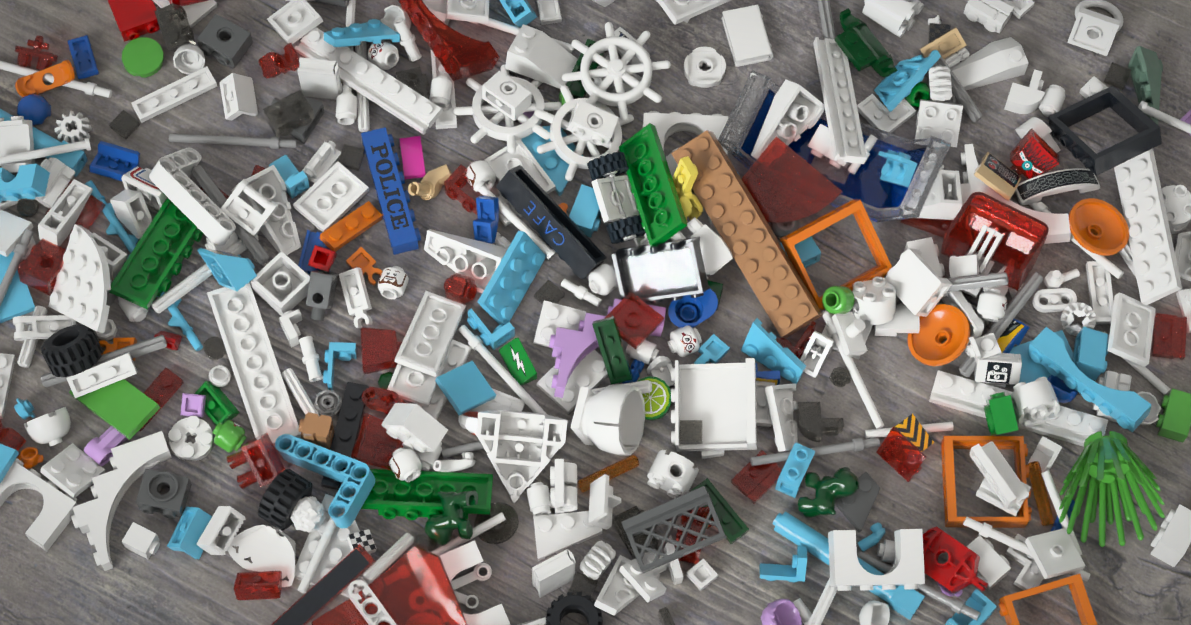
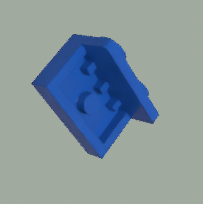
[89,141,140,181]

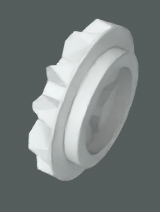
[1061,302,1096,336]

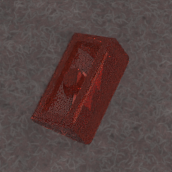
[234,571,282,600]

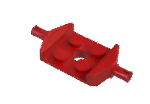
[923,526,988,594]

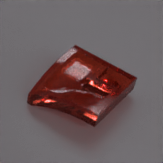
[351,413,403,470]

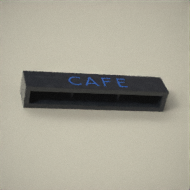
[496,165,607,280]

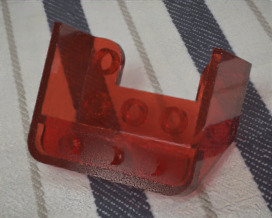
[940,192,1049,291]

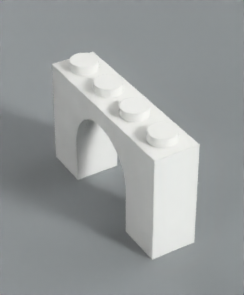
[643,111,728,154]
[0,458,78,551]
[828,529,925,591]
[421,540,511,625]

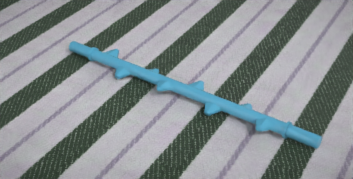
[85,180,203,351]

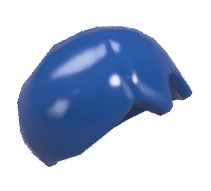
[17,94,51,126]
[1047,375,1078,403]

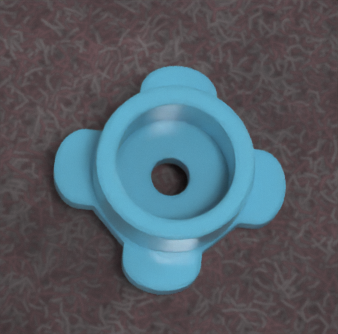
[14,398,35,420]

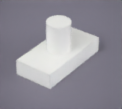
[831,312,868,356]

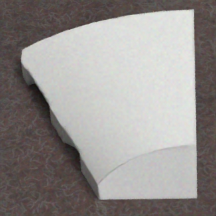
[875,302,920,336]

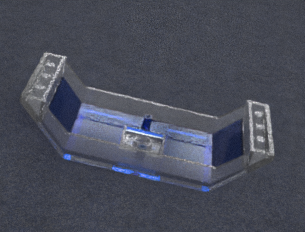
[718,70,951,222]

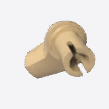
[408,164,453,200]

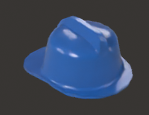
[668,288,718,328]

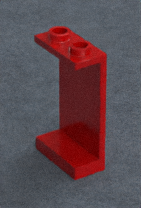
[108,0,164,42]

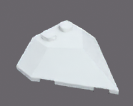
[476,410,568,503]

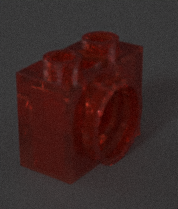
[18,238,66,296]

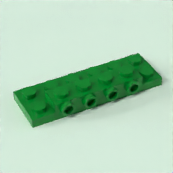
[619,123,687,246]
[109,197,204,310]
[360,469,493,520]

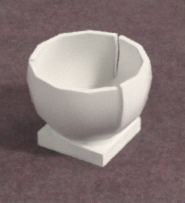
[570,384,645,456]

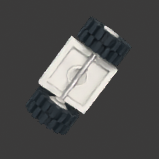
[587,152,646,244]

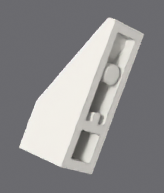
[38,179,93,249]

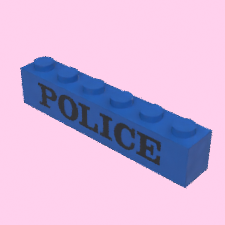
[361,127,421,255]

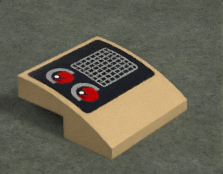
[974,152,1021,201]

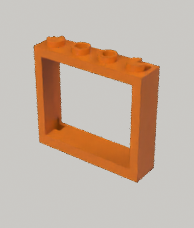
[780,199,892,310]
[941,436,1032,528]
[998,574,1097,625]

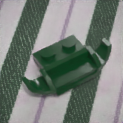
[834,8,898,77]

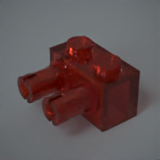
[227,433,285,489]

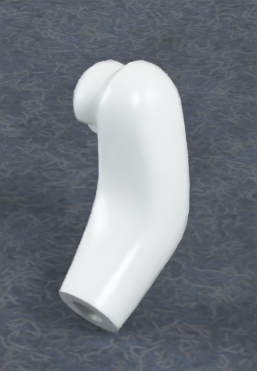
[433,452,476,472]

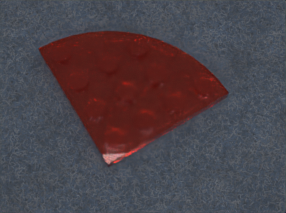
[742,137,843,223]

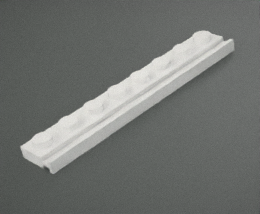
[294,27,443,135]
[813,37,867,164]
[929,370,1108,447]

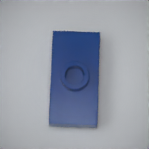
[68,35,99,80]

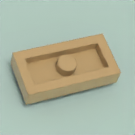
[920,27,967,59]

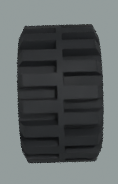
[41,324,103,377]
[258,468,313,531]
[546,592,603,625]

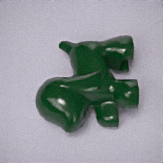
[798,467,859,518]
[424,491,478,546]

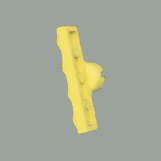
[672,156,703,222]

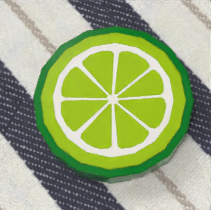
[637,376,672,421]

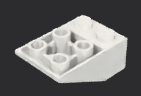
[891,170,962,220]

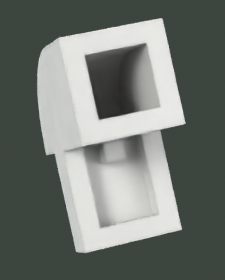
[1004,69,1045,114]

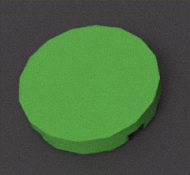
[122,37,164,77]

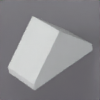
[800,331,834,378]

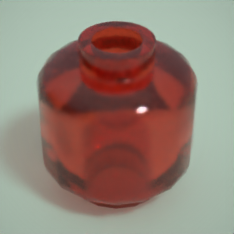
[444,273,477,304]

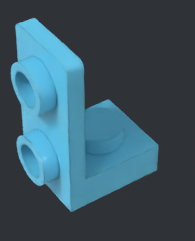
[269,155,310,198]
[467,308,515,350]
[323,342,357,390]
[775,443,815,498]
[759,546,807,582]

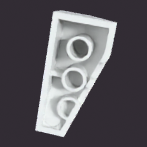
[951,37,1029,90]
[751,80,825,167]
[231,165,301,256]
[424,229,507,293]

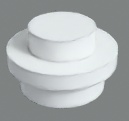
[209,365,231,387]

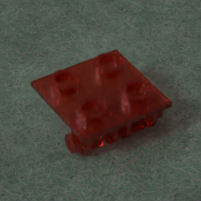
[876,427,927,482]

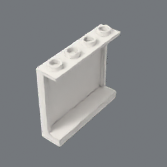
[671,358,757,452]

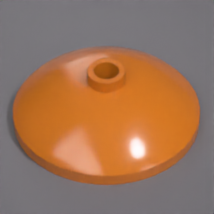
[1069,198,1129,256]
[908,304,970,366]

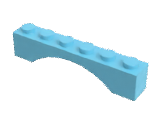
[1028,327,1152,432]

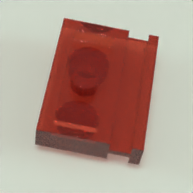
[1152,313,1187,360]
[731,450,782,504]

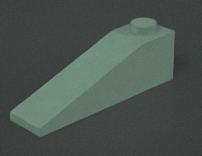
[1128,46,1163,125]

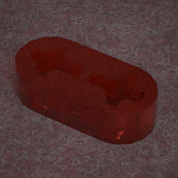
[362,387,403,413]

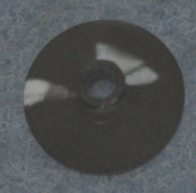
[474,502,519,544]

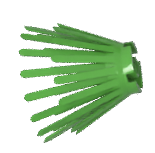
[1059,431,1165,547]

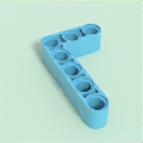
[275,434,375,528]

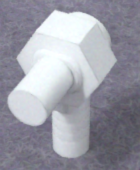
[1044,268,1080,289]

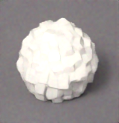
[290,496,325,533]

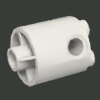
[862,0,924,38]

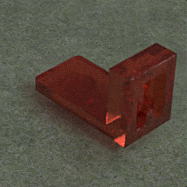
[444,164,477,215]
[775,321,816,358]

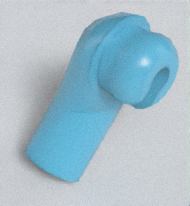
[857,523,885,552]

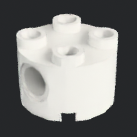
[1162,185,1191,234]
[852,277,896,325]
[1011,377,1061,426]
[647,450,699,499]

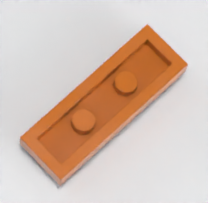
[319,201,383,252]

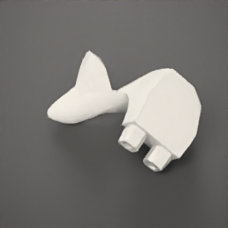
[670,217,733,279]

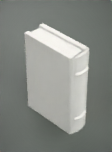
[721,5,773,67]
[297,57,343,100]
[532,549,576,598]

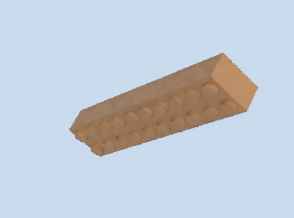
[671,130,823,338]

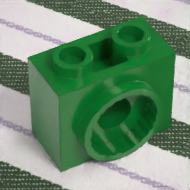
[984,392,1019,436]

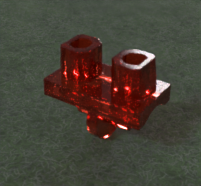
[15,35,58,70]

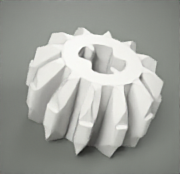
[929,66,952,102]
[54,111,92,143]
[580,540,616,580]

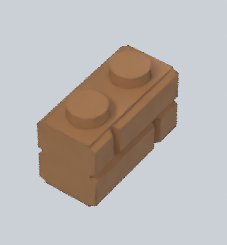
[299,412,335,450]

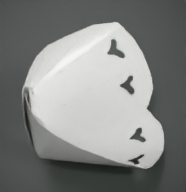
[227,524,296,587]

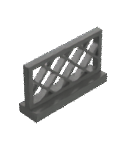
[621,486,726,573]

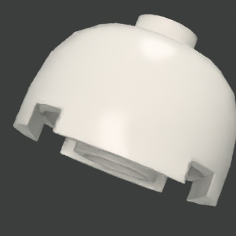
[24,407,71,447]

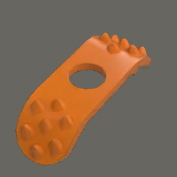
[15,60,75,97]

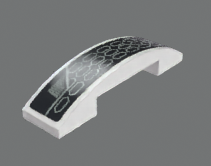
[1015,168,1100,206]

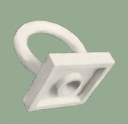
[1067,0,1123,56]

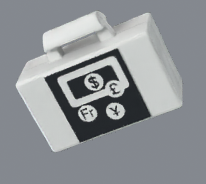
[974,353,1022,388]

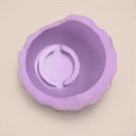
[760,599,802,625]

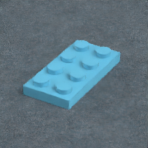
[478,231,546,325]

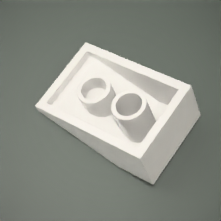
[505,24,578,89]

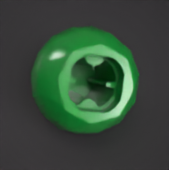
[905,82,930,108]

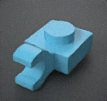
[694,334,730,364]

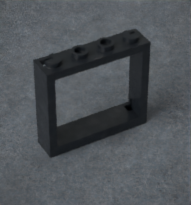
[1048,86,1162,176]

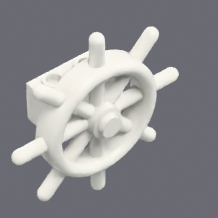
[562,22,671,121]
[453,64,562,154]
[535,85,634,181]

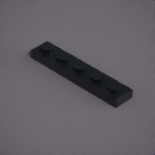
[321,382,369,490]

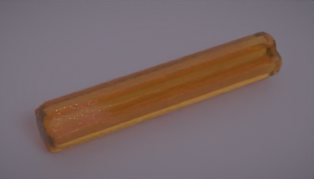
[577,454,639,492]
[1028,461,1054,526]

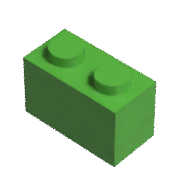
[1156,388,1191,443]

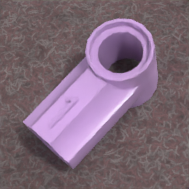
[84,426,127,466]

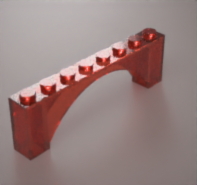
[398,0,500,81]

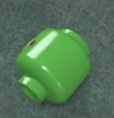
[822,286,855,314]
[212,420,247,453]

